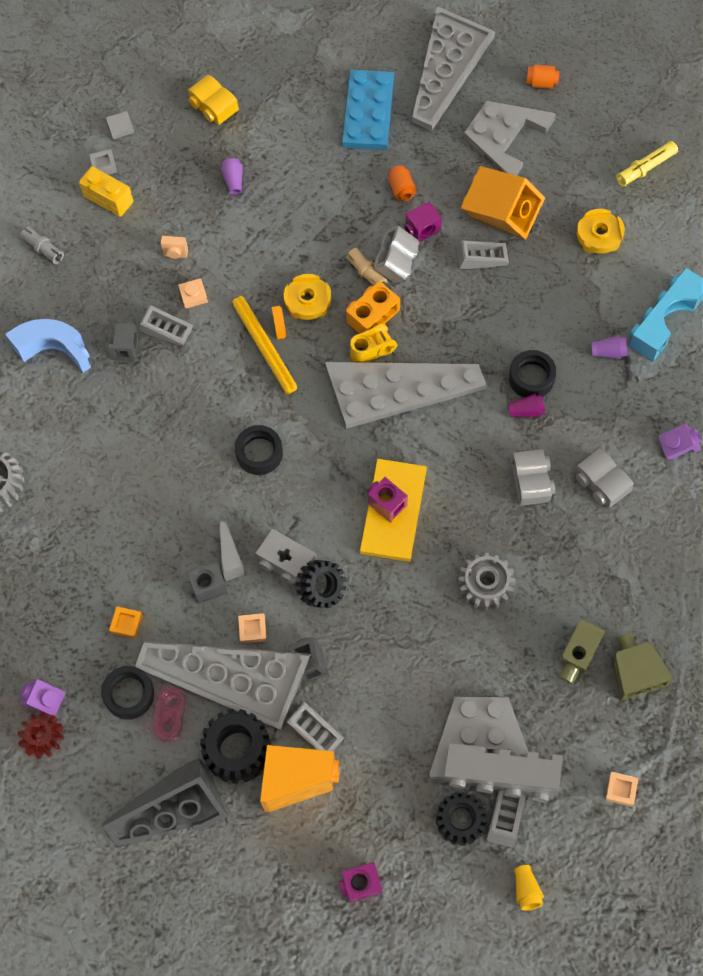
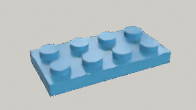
[342,69,394,150]

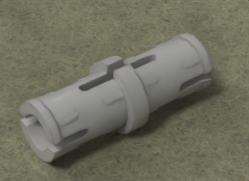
[20,226,64,264]

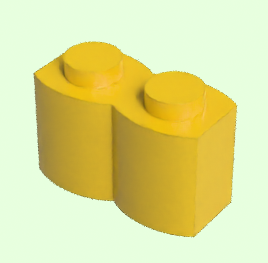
[188,75,239,125]

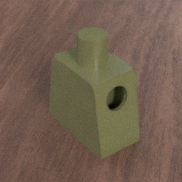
[558,619,605,684]
[612,633,673,701]

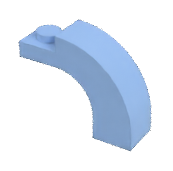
[5,319,91,373]

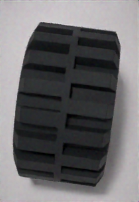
[200,709,271,784]

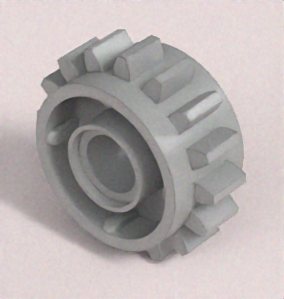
[458,553,516,610]

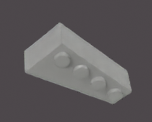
[444,743,563,802]

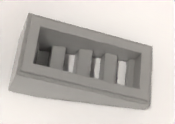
[456,240,509,269]
[139,305,194,346]
[219,521,245,581]
[284,702,344,751]
[487,790,526,848]

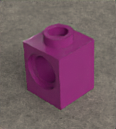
[404,201,442,243]
[367,477,408,523]
[338,862,382,903]

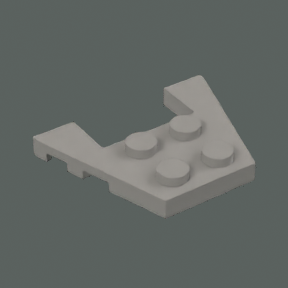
[464,101,556,175]
[429,697,528,779]

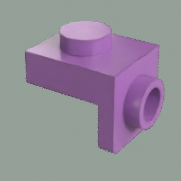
[658,423,702,460]
[19,679,66,717]

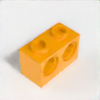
[346,281,400,334]

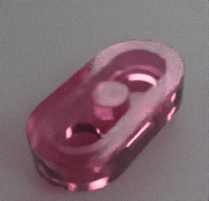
[153,687,185,742]

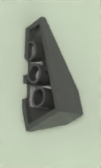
[102,758,227,846]

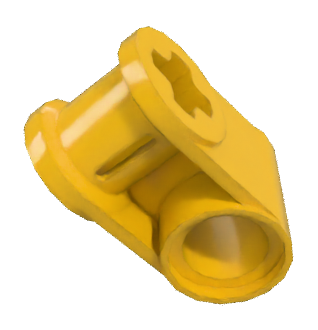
[350,324,398,363]

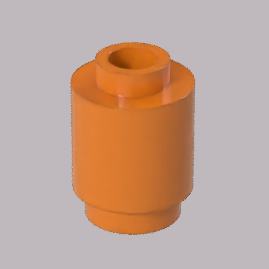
[526,64,559,89]
[388,165,417,201]

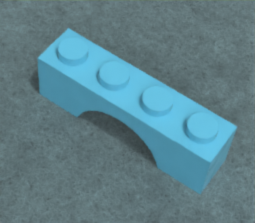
[629,268,703,362]

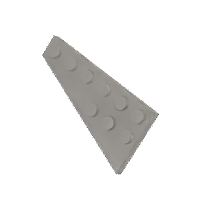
[412,6,495,131]
[325,362,486,429]
[135,641,311,730]

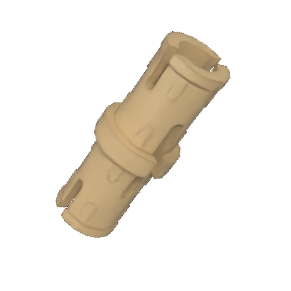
[346,248,387,286]

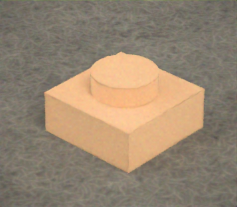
[161,236,188,259]
[178,278,208,309]
[238,613,267,644]
[605,772,638,807]

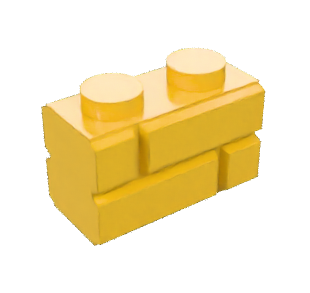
[79,166,133,217]

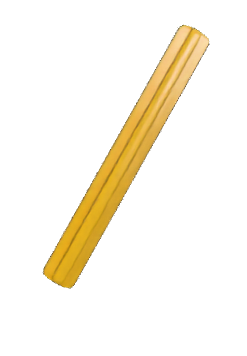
[232,296,297,394]

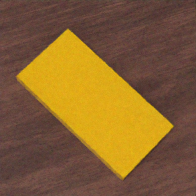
[360,459,427,562]

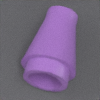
[220,158,243,195]
[592,335,627,359]

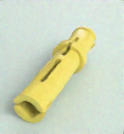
[616,141,678,187]

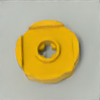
[576,209,625,254]
[284,274,331,320]

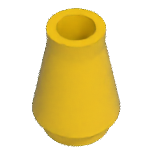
[514,865,544,911]

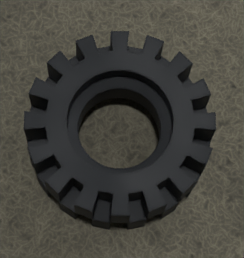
[295,560,346,608]
[436,792,487,846]

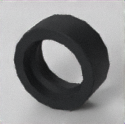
[509,350,556,398]
[235,425,283,475]
[101,666,154,720]

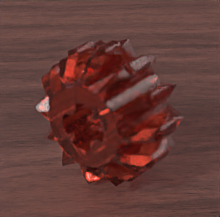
[17,712,65,759]

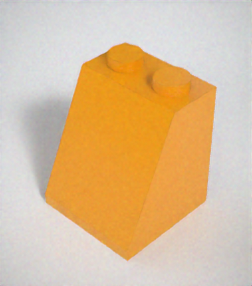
[461,166,545,240]
[260,745,340,812]

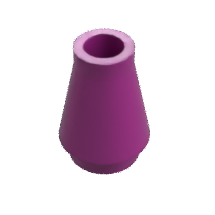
[508,393,546,418]

